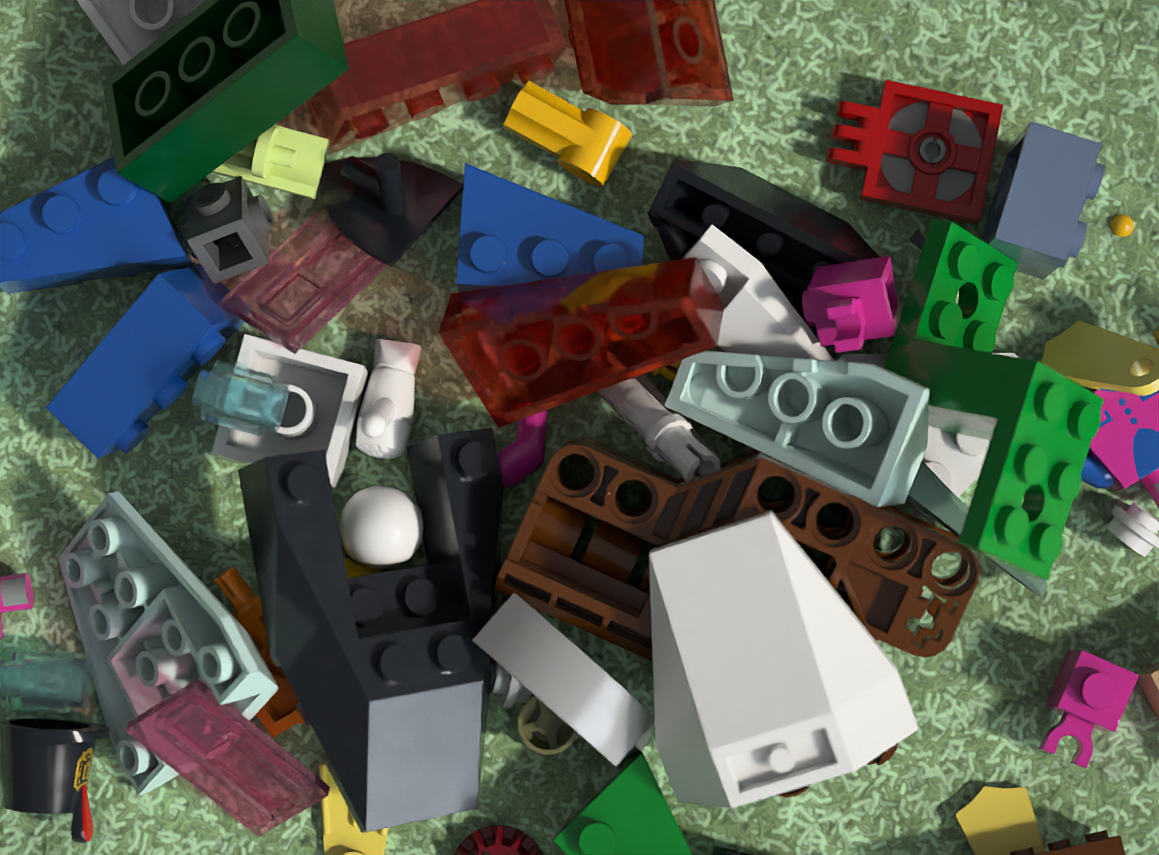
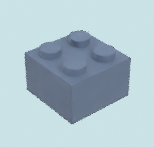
[981,121,1105,280]

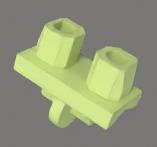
[212,125,330,200]

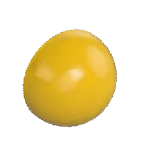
[1111,214,1134,237]

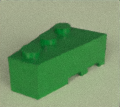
[553,751,692,855]

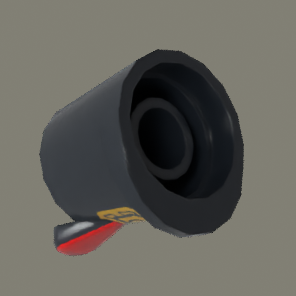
[0,718,109,843]

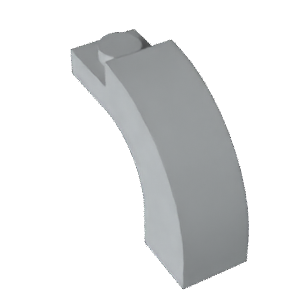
[473,593,655,768]

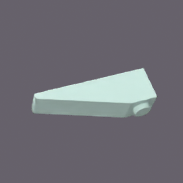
[665,349,929,507]

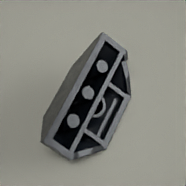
[647,159,879,334]

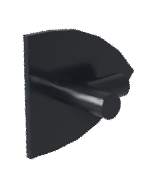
[319,153,463,267]

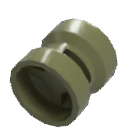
[518,696,577,755]

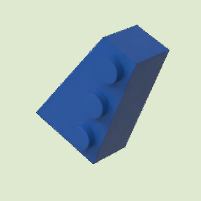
[0,157,195,294]
[456,163,644,306]
[45,265,254,458]

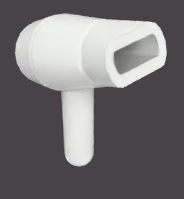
[356,339,422,459]

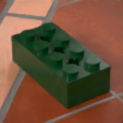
[102,0,349,203]

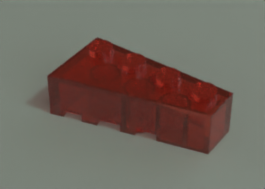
[306,0,567,155]
[438,257,724,428]

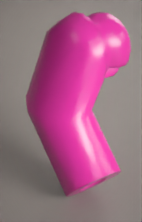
[497,408,548,488]

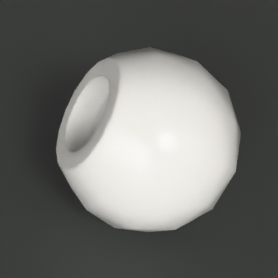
[339,486,424,570]

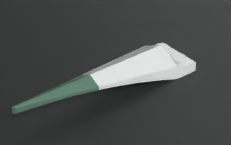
[652,225,1048,598]

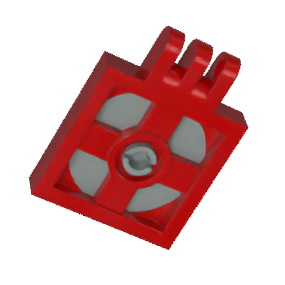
[825,80,1003,225]

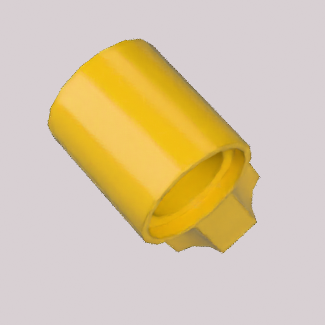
[504,80,633,188]

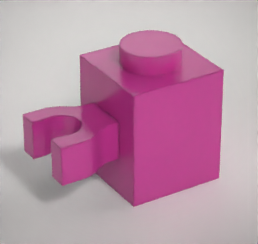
[802,256,902,353]
[1039,650,1139,768]

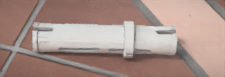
[587,356,720,482]

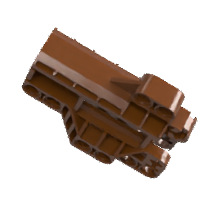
[493,437,980,798]

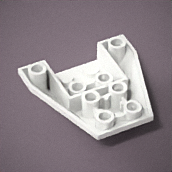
[649,511,918,808]

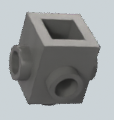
[181,176,274,284]

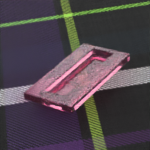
[221,205,388,354]
[126,678,330,837]

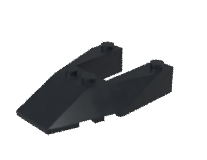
[238,428,503,833]

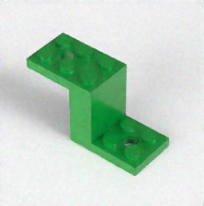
[884,219,1104,580]

